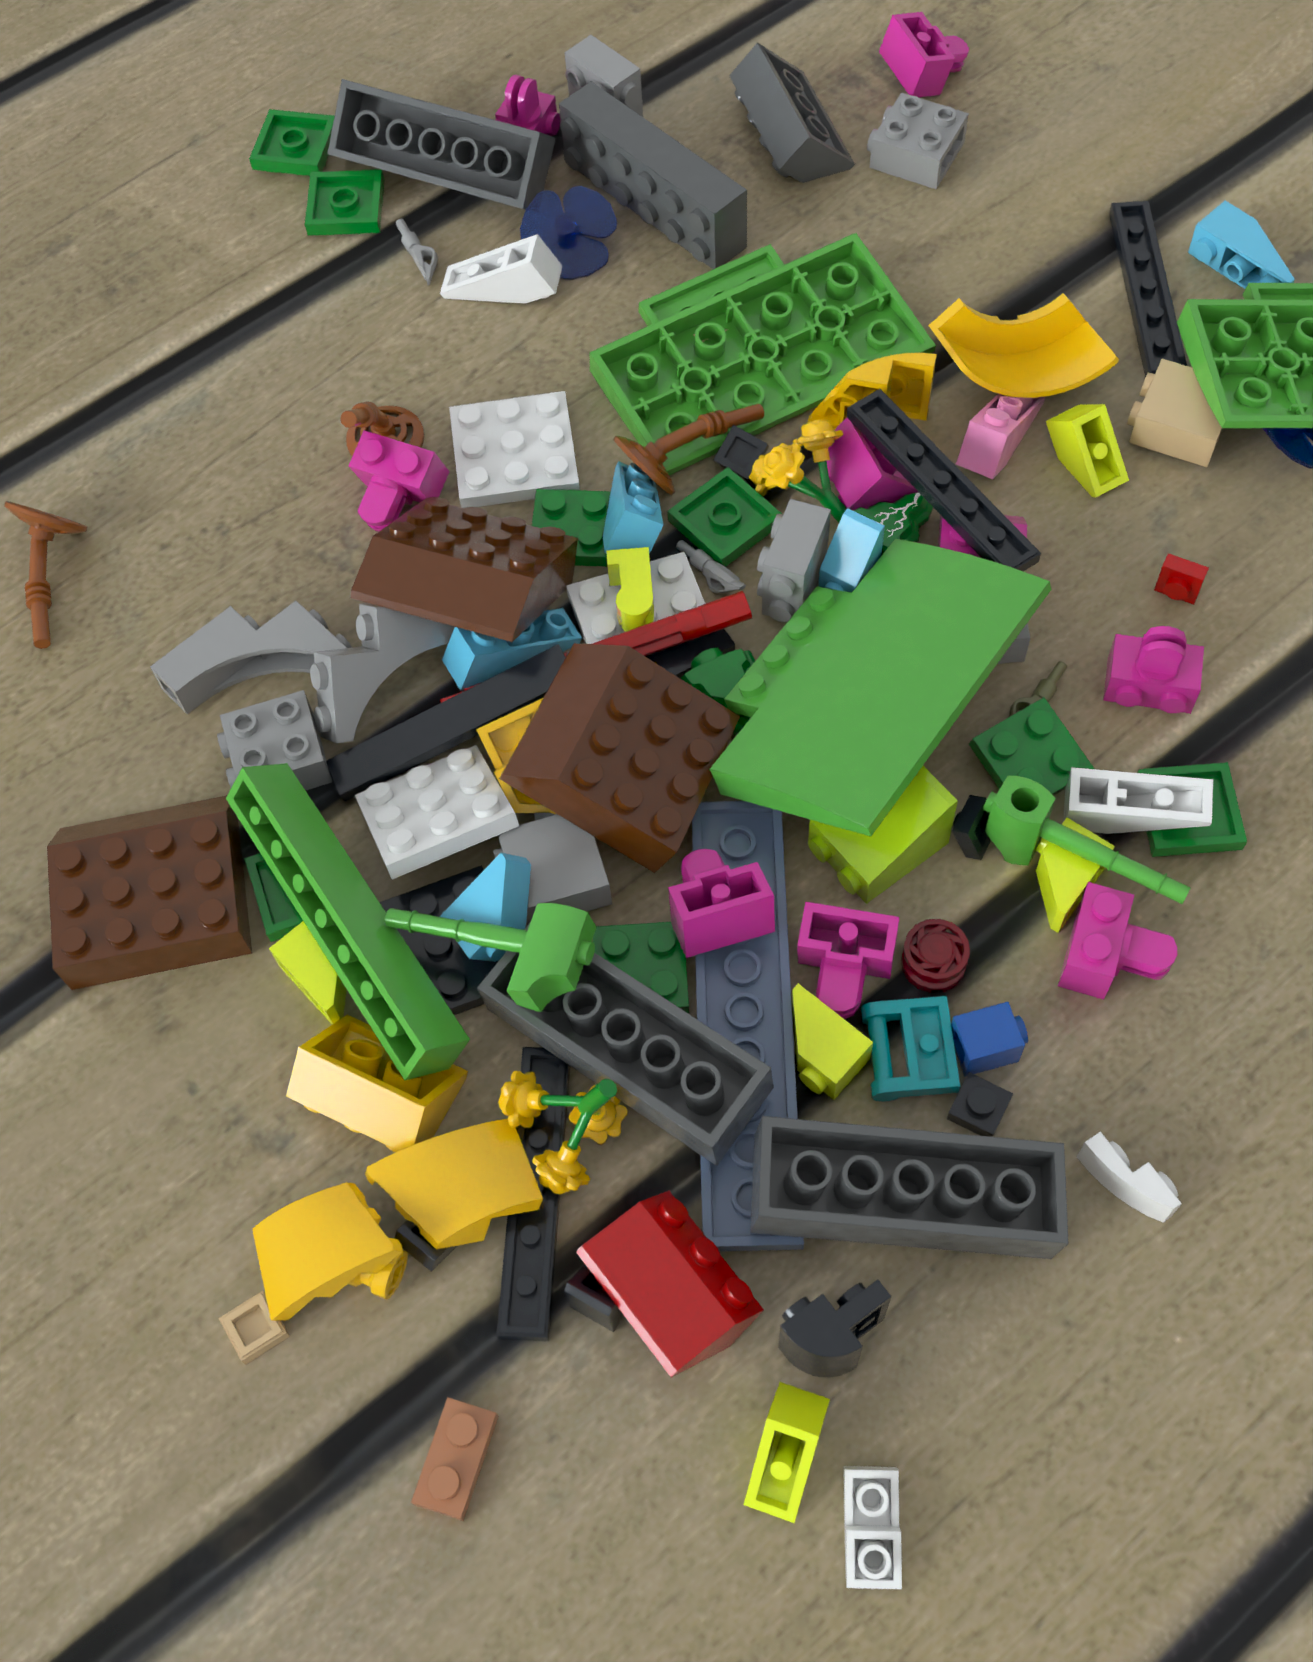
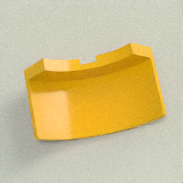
[928,293,1119,398]

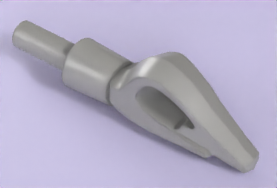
[396,219,438,286]
[676,540,746,593]

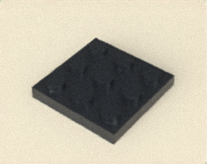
[380,865,499,1015]

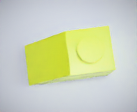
[1046,404,1129,497]
[1036,818,1115,933]
[269,921,347,1024]
[791,983,873,1100]
[743,1382,830,1523]

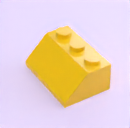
[286,1014,468,1152]

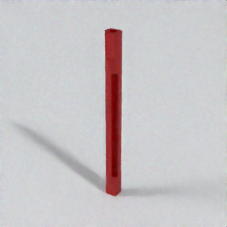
[440,591,752,703]

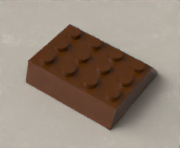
[351,497,578,642]
[499,643,740,873]
[47,795,252,990]

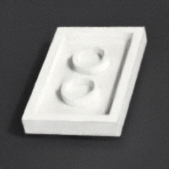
[566,552,705,644]

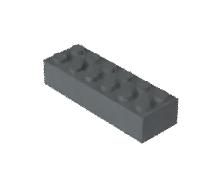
[328,79,556,213]
[559,81,747,269]
[477,922,774,1166]
[750,1116,1069,1259]

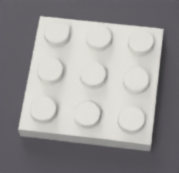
[449,391,580,508]
[355,745,519,880]

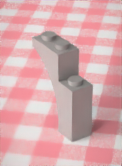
[150,600,352,714]
[310,603,454,743]

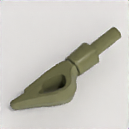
[1010,661,1067,716]

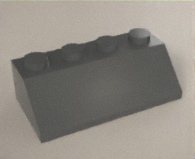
[729,42,855,183]

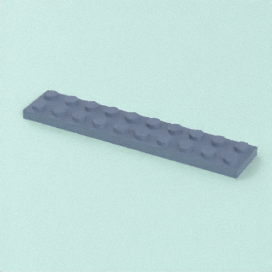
[692,801,804,1252]

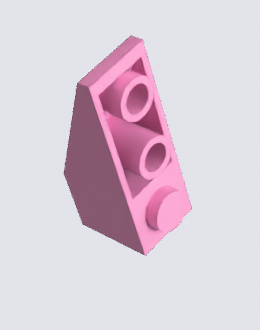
[956,394,1045,479]

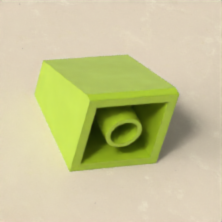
[808,766,958,904]

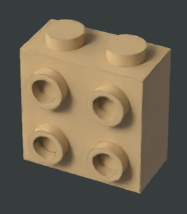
[1127,359,1223,467]

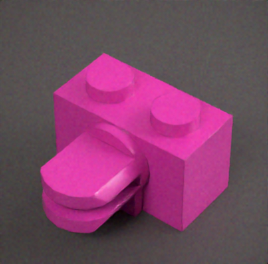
[879,12,969,98]
[495,74,561,136]
[348,430,450,532]
[1103,626,1204,714]
[668,849,775,958]
[1058,882,1177,1000]
[797,902,900,1019]

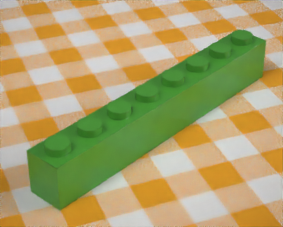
[226,763,470,1081]

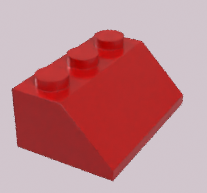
[576,1191,764,1378]

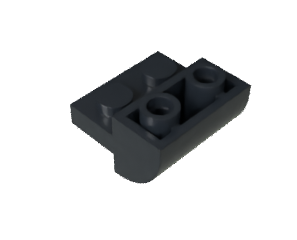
[778,1279,891,1378]

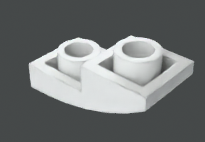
[1077,1132,1182,1222]
[844,1466,902,1589]

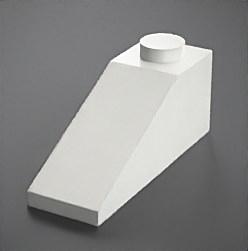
[440,234,562,304]
[1063,768,1213,834]

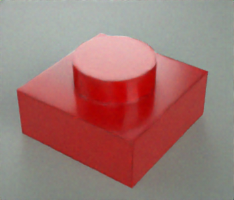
[1154,553,1209,605]

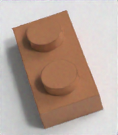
[411,1397,499,1522]

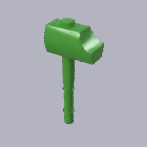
[983,776,1191,904]
[385,903,596,1012]

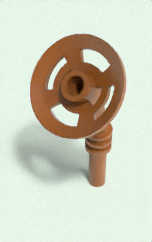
[340,401,424,456]
[613,404,764,496]
[4,501,88,649]

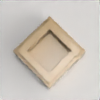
[218,1291,290,1365]

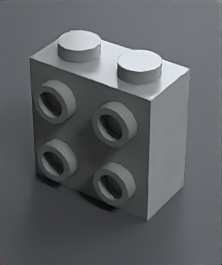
[564,35,643,117]
[867,92,969,189]
[757,499,831,622]
[217,690,333,790]
[493,814,612,927]

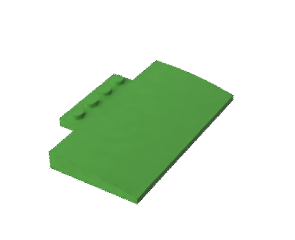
[589,233,936,475]
[1177,283,1313,428]
[710,539,1052,836]

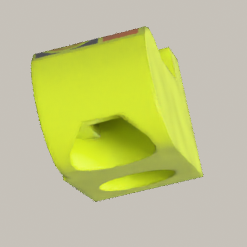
[606,547,654,631]

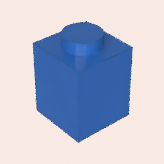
[951,1002,1028,1077]

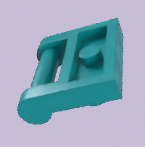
[861,996,960,1102]

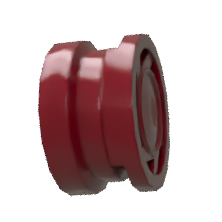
[901,919,970,993]

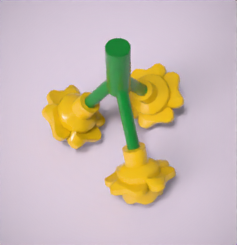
[749,420,847,523]
[498,1071,628,1194]

